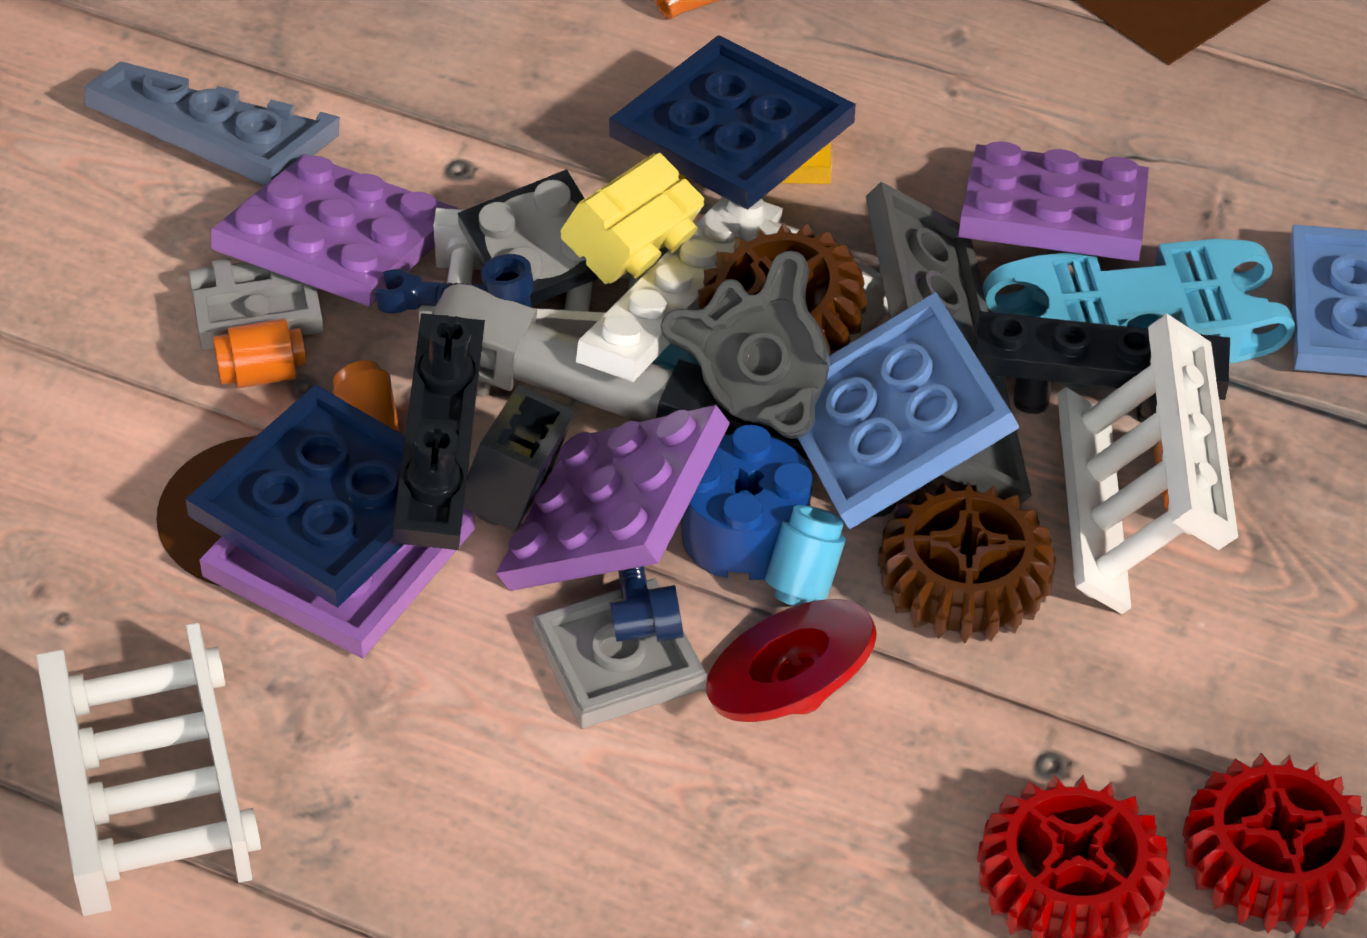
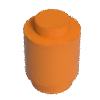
[213,318,306,389]

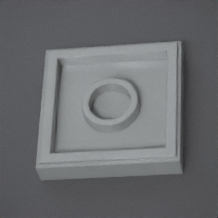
[533,578,707,729]

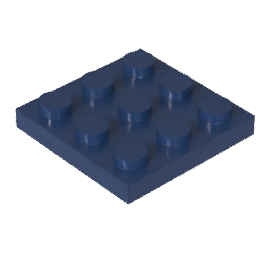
[609,35,856,210]
[186,384,405,608]

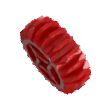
[1182,753,1367,935]
[977,774,1171,938]

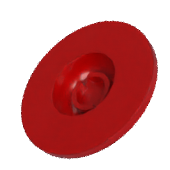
[706,599,877,722]

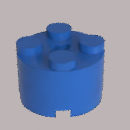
[681,425,812,580]

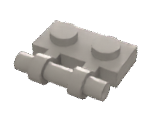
[189,258,324,350]

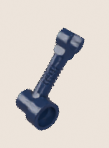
[374,254,534,314]
[610,566,684,642]

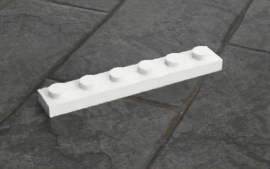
[576,197,783,382]

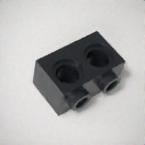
[464,384,576,532]

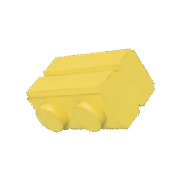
[560,153,705,284]

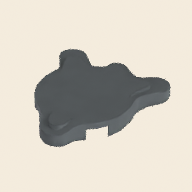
[660,251,830,439]

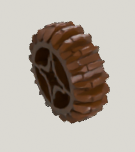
[697,222,867,356]
[878,481,1056,644]

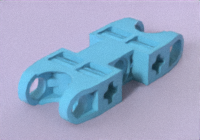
[982,239,1295,363]

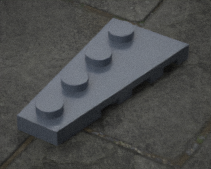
[84,61,340,185]

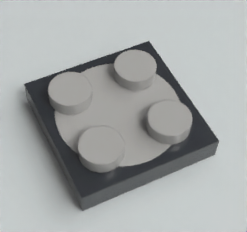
[457,169,599,306]

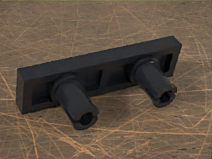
[975,311,1230,422]
[392,313,485,550]

